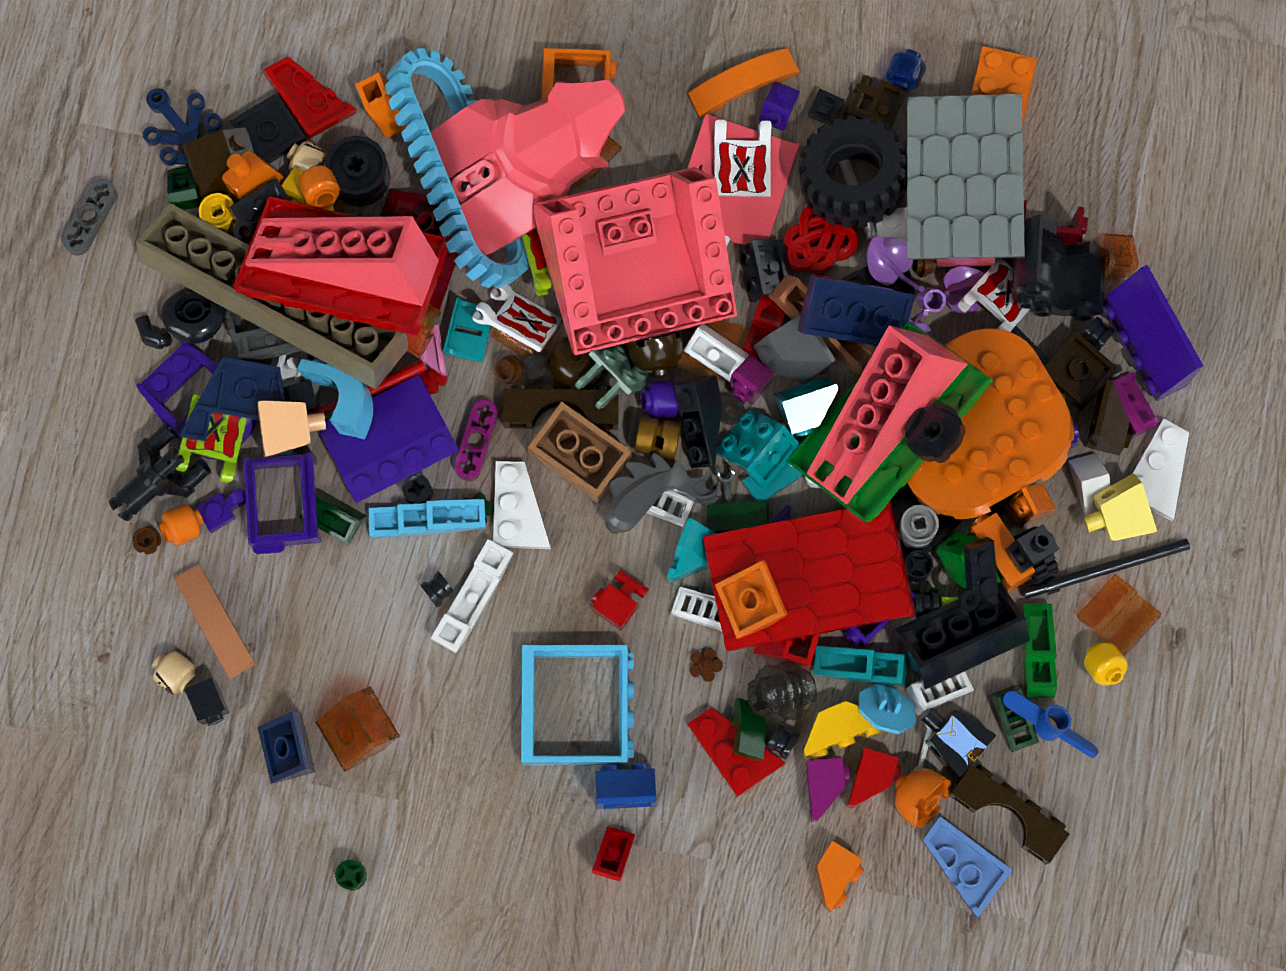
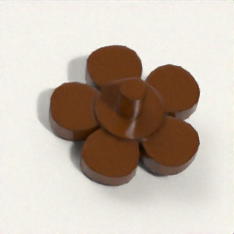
[690,648,723,682]

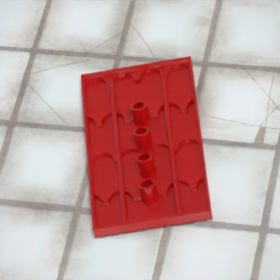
[703,501,916,652]

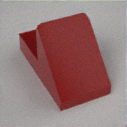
[592,826,635,882]

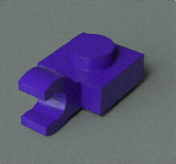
[196,488,246,533]

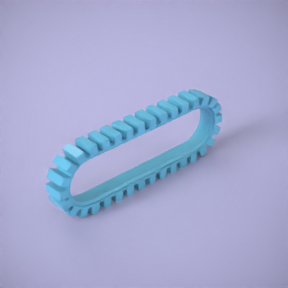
[385,48,530,289]

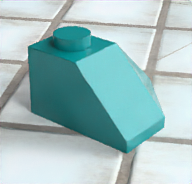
[667,518,717,583]

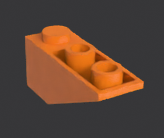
[1008,483,1056,528]

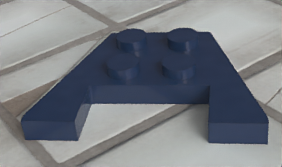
[180,357,293,456]

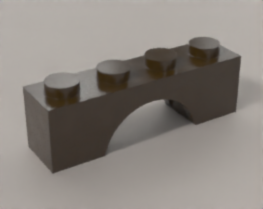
[503,384,619,430]
[949,764,1070,865]

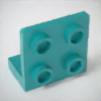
[717,409,800,489]

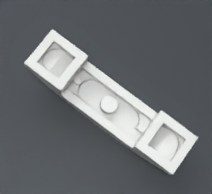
[430,539,513,653]

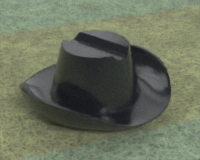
[161,287,226,344]

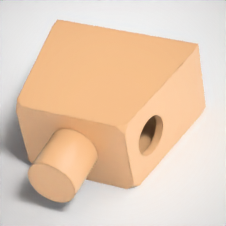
[257,401,326,457]

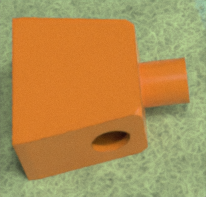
[222,150,286,202]

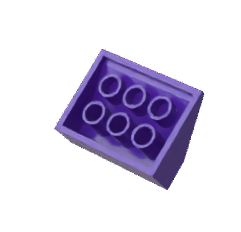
[1103,265,1204,401]
[319,374,459,503]

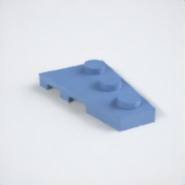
[922,816,1012,919]

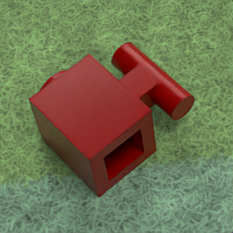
[591,569,649,631]

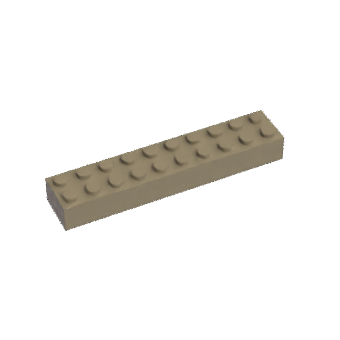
[136,203,408,390]

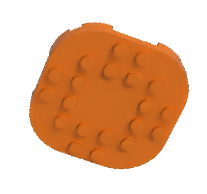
[907,329,1074,519]

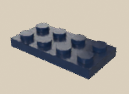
[797,275,915,346]

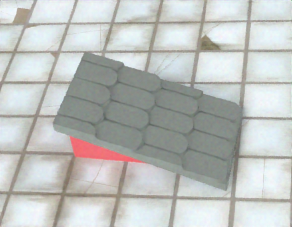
[907,94,1025,267]

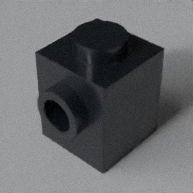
[1005,524,1060,574]

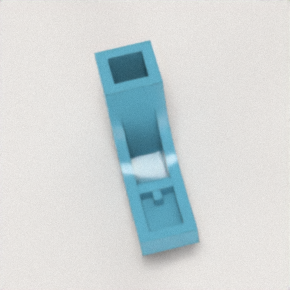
[297,359,373,440]

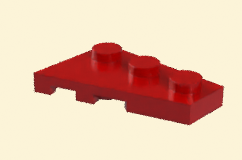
[687,708,786,797]

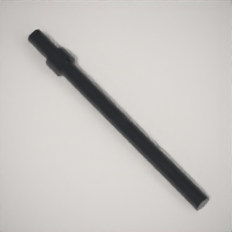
[1022,539,1190,599]

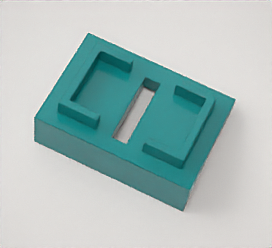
[443,297,496,363]

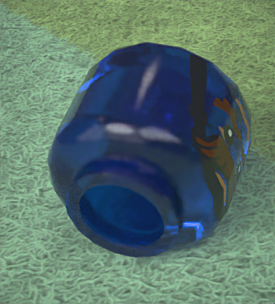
[886,49,926,93]

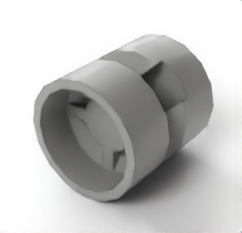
[897,505,939,549]

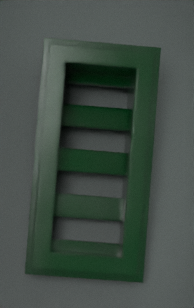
[989,685,1039,752]

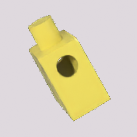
[1082,474,1157,541]

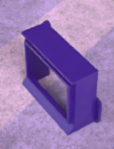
[244,452,322,554]

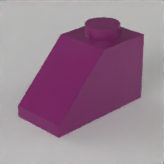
[806,758,850,822]

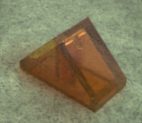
[1104,234,1139,278]

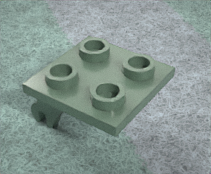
[575,345,651,410]

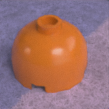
[895,768,951,828]

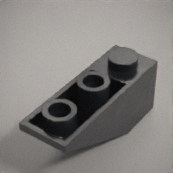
[673,375,722,468]

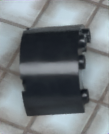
[1012,215,1106,321]

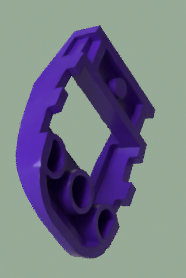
[136,342,256,460]

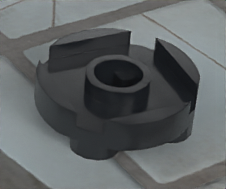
[905,403,966,463]

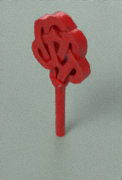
[784,154,907,275]

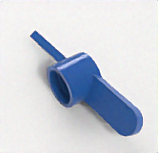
[1002,691,1099,758]

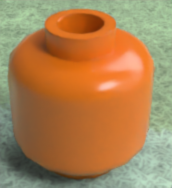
[299,165,340,208]
[158,504,204,546]

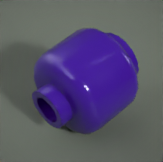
[640,381,679,418]

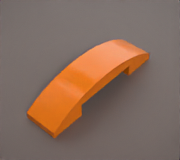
[688,48,800,119]

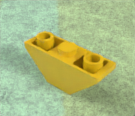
[802,701,883,760]

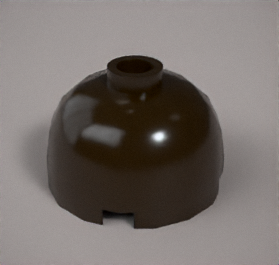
[626,330,684,376]
[549,336,605,390]

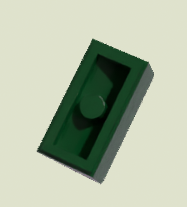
[299,488,365,545]

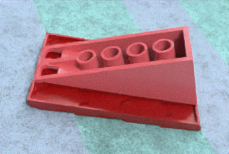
[233,196,448,336]

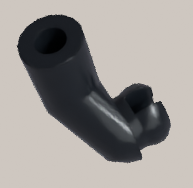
[135,315,172,349]

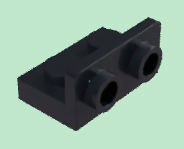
[739,239,789,303]

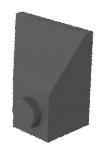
[753,313,835,384]

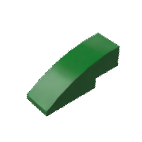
[1022,604,1058,698]

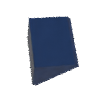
[258,711,316,784]

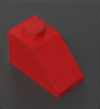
[847,748,902,809]

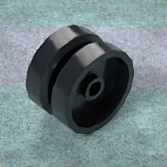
[325,135,391,207]

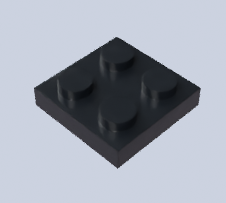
[229,93,307,164]

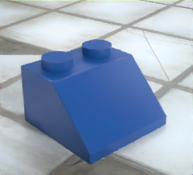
[596,764,657,809]

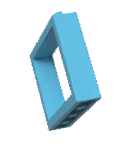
[521,645,634,765]

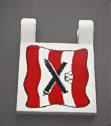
[714,120,771,197]
[957,258,1030,332]
[472,285,562,352]

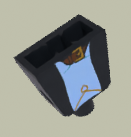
[921,707,997,779]

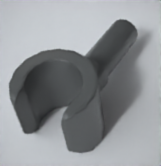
[714,463,734,503]

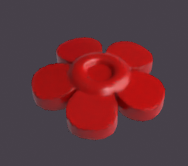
[417,367,447,394]

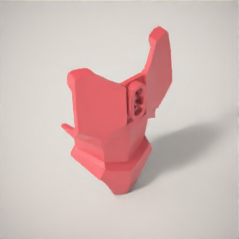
[418,79,626,257]

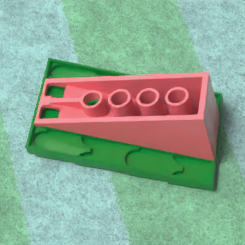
[786,322,994,523]

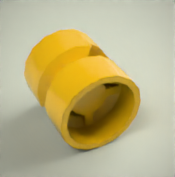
[199,193,240,236]

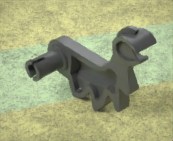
[606,453,721,534]

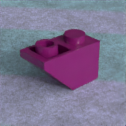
[730,356,774,405]

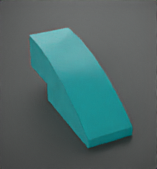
[813,646,908,687]

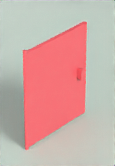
[688,114,801,246]

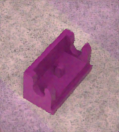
[1113,372,1160,439]

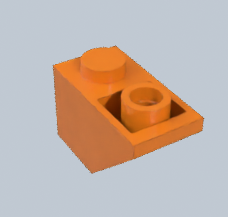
[355,72,407,139]
[815,841,864,912]

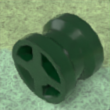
[335,860,367,891]

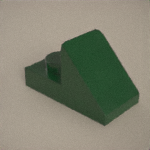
[167,166,202,210]

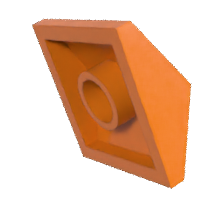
[715,560,787,639]

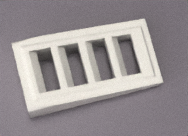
[646,491,694,527]
[671,587,722,632]
[906,671,974,716]

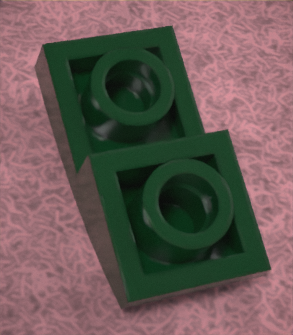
[706,502,769,534]
[731,698,766,761]

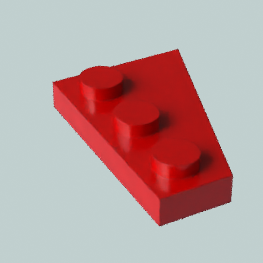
[264,56,356,140]

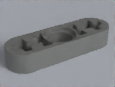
[62,179,117,256]

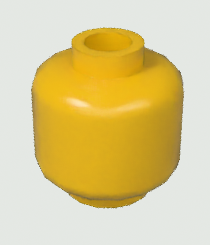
[1084,642,1128,686]

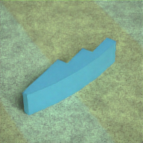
[369,499,486,538]

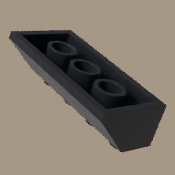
[895,582,1030,690]

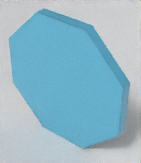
[858,684,916,734]

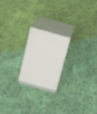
[1067,453,1110,516]

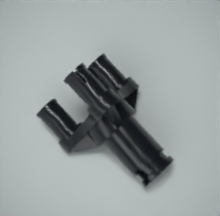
[109,422,212,521]

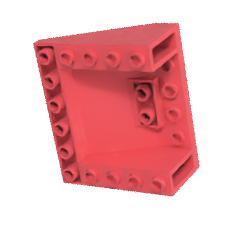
[533,167,737,355]

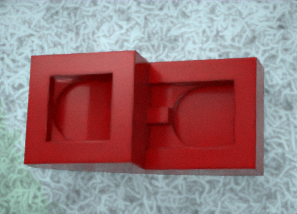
[743,298,786,359]

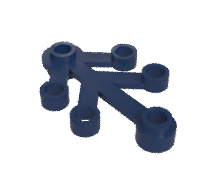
[143,88,223,166]

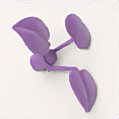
[866,236,984,336]

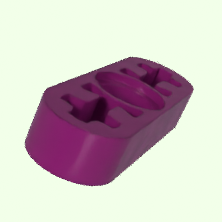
[455,400,498,481]

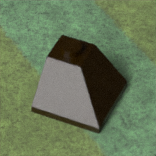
[183,127,254,198]
[1085,380,1132,456]

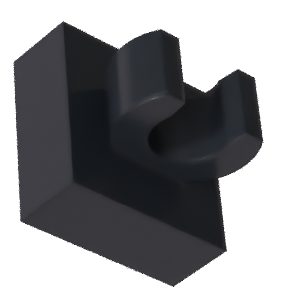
[808,89,845,126]

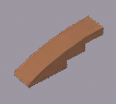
[174,564,256,679]

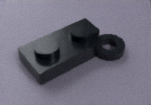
[227,178,290,243]
[958,537,998,612]

